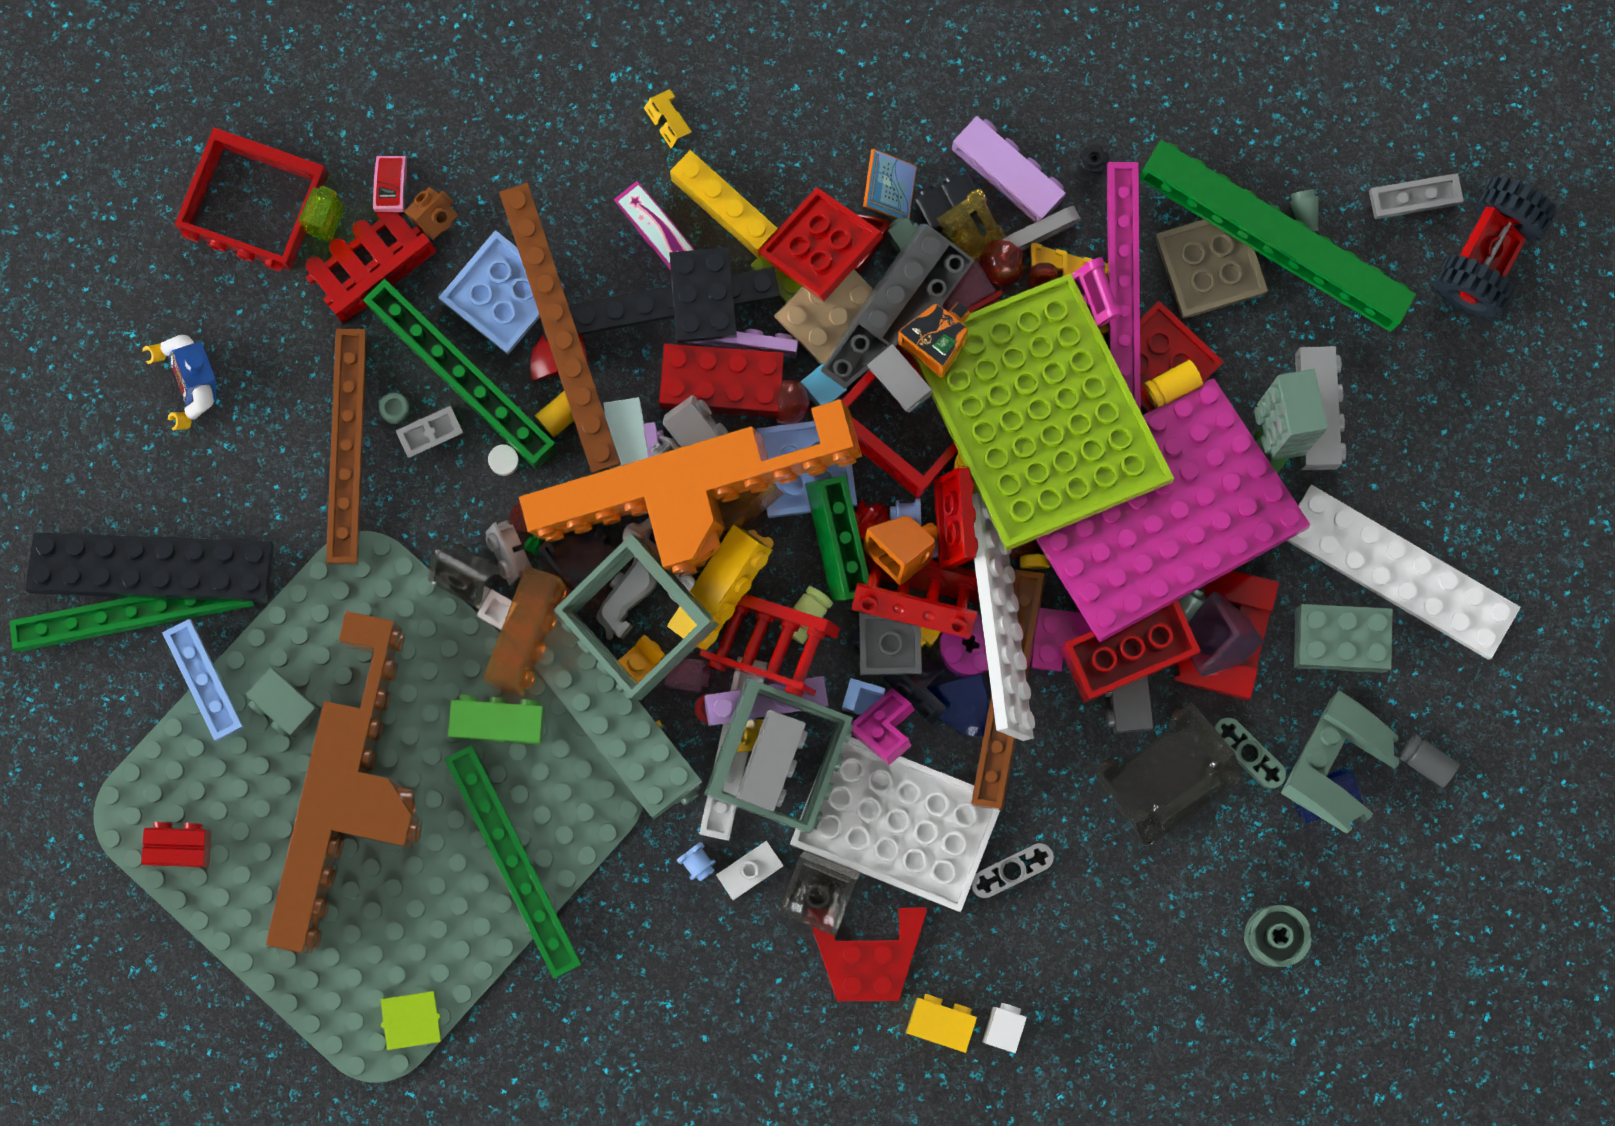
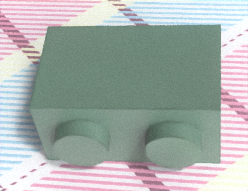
[245,667,320,737]

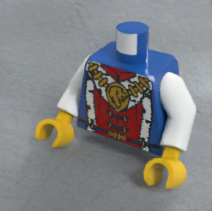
[143,335,216,430]

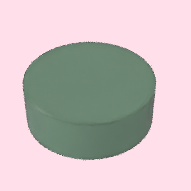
[379,393,410,424]

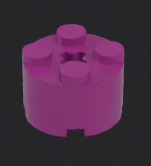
[939,615,989,678]

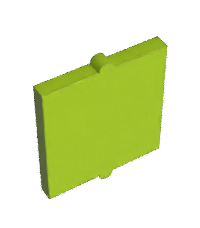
[380,991,441,1050]

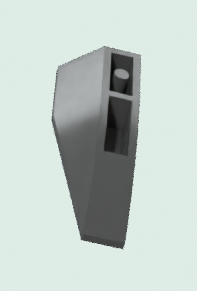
[820,224,975,389]

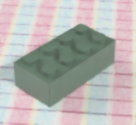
[1254,368,1328,462]

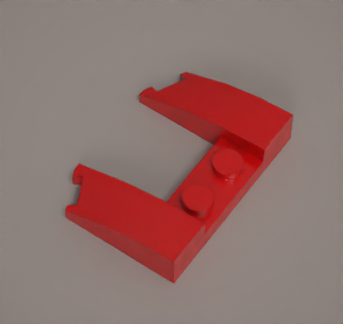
[1173,571,1279,701]

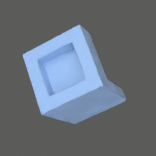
[842,678,885,715]

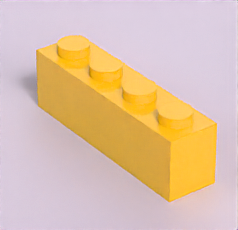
[670,150,778,258]
[667,525,773,651]

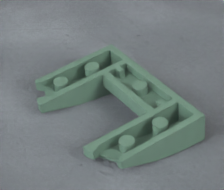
[1281,690,1399,833]

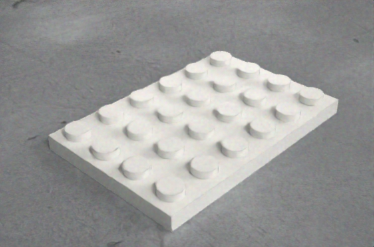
[790,737,1000,912]

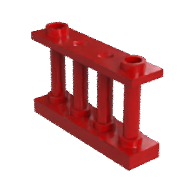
[851,553,979,639]
[700,594,840,698]

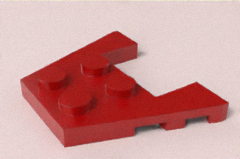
[807,907,926,1001]

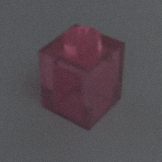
[664,658,710,693]

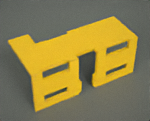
[644,89,692,148]

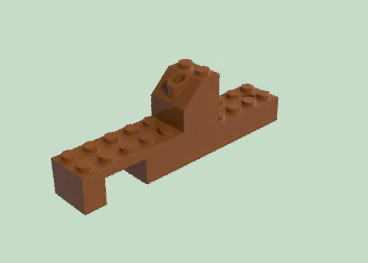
[265,611,422,954]

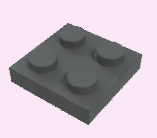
[859,613,922,675]

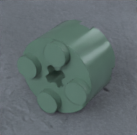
[1244,905,1311,967]

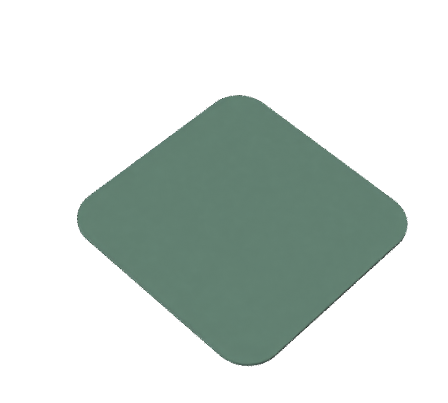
[94,531,643,1083]

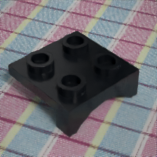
[538,525,615,591]

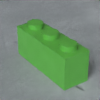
[448,695,545,745]

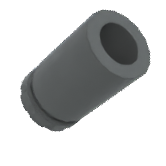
[1399,734,1460,789]

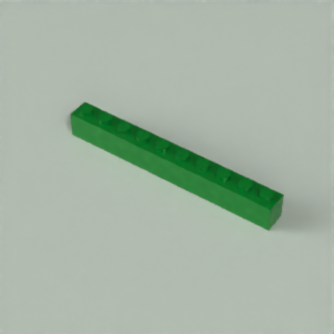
[1139,140,1416,332]

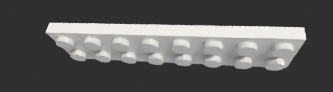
[1287,485,1521,660]
[972,493,1035,741]

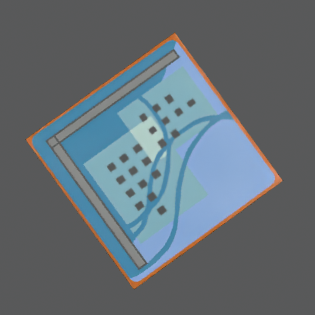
[863,149,917,220]

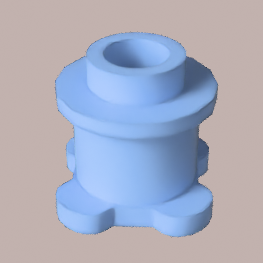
[889,498,921,526]
[677,842,716,881]

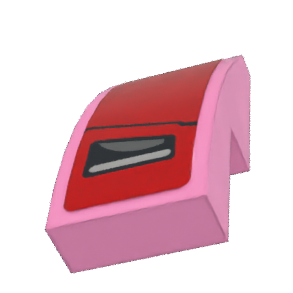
[373,156,407,212]

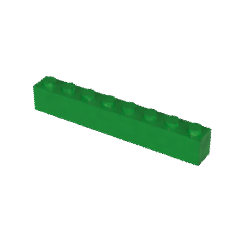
[363,279,558,470]

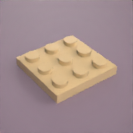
[774,270,873,365]

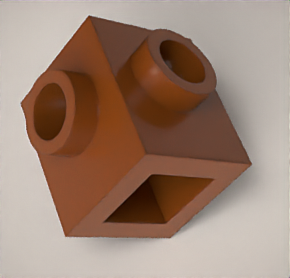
[404,187,458,240]

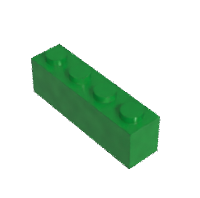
[805,475,869,601]

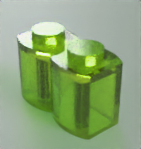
[298,186,345,243]

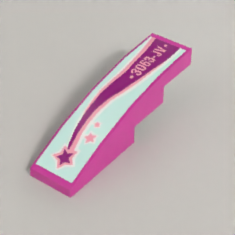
[614,181,694,270]

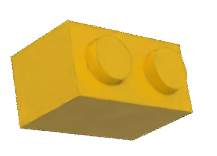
[906,994,977,1053]

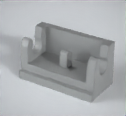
[867,344,932,413]
[396,406,463,458]

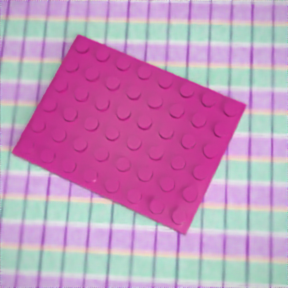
[1035,378,1311,642]

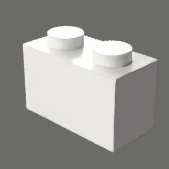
[982,1003,1027,1053]

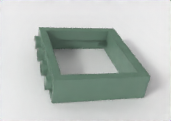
[554,534,719,700]
[704,678,854,833]

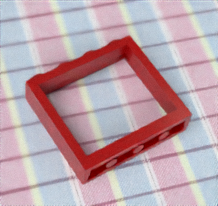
[174,127,329,272]
[842,344,959,498]

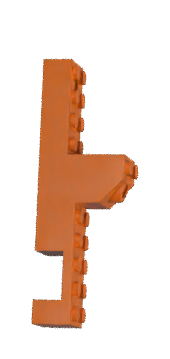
[519,399,862,577]

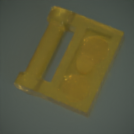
[937,189,1006,259]

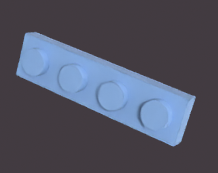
[162,619,244,741]

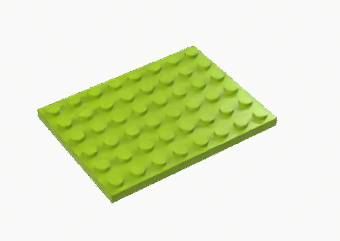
[912,273,1174,551]

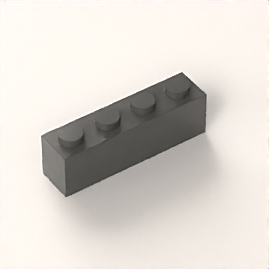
[1104,677,1153,734]

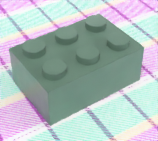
[1294,604,1393,673]

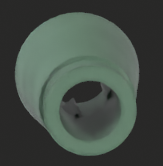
[1289,189,1319,232]

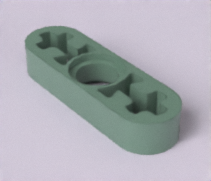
[1213,718,1286,789]

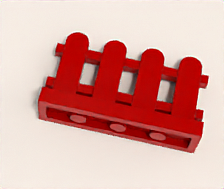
[305,212,437,325]

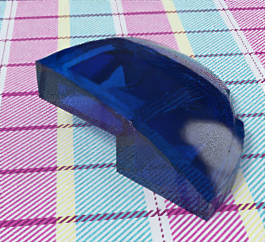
[927,674,989,737]

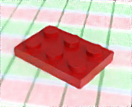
[934,467,978,569]

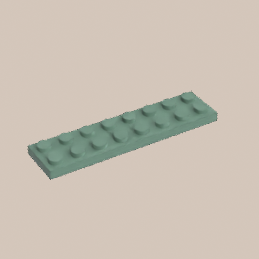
[508,596,702,820]

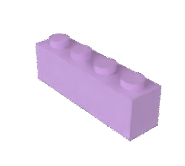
[952,116,1065,223]

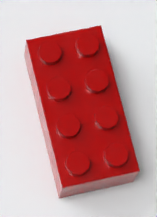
[659,344,784,418]
[1059,600,1201,703]

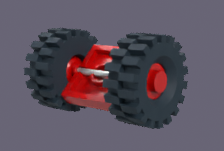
[1433,176,1557,320]

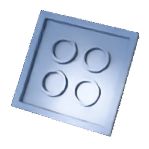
[438,230,565,355]
[756,421,857,518]

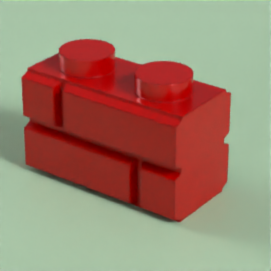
[141,822,211,868]

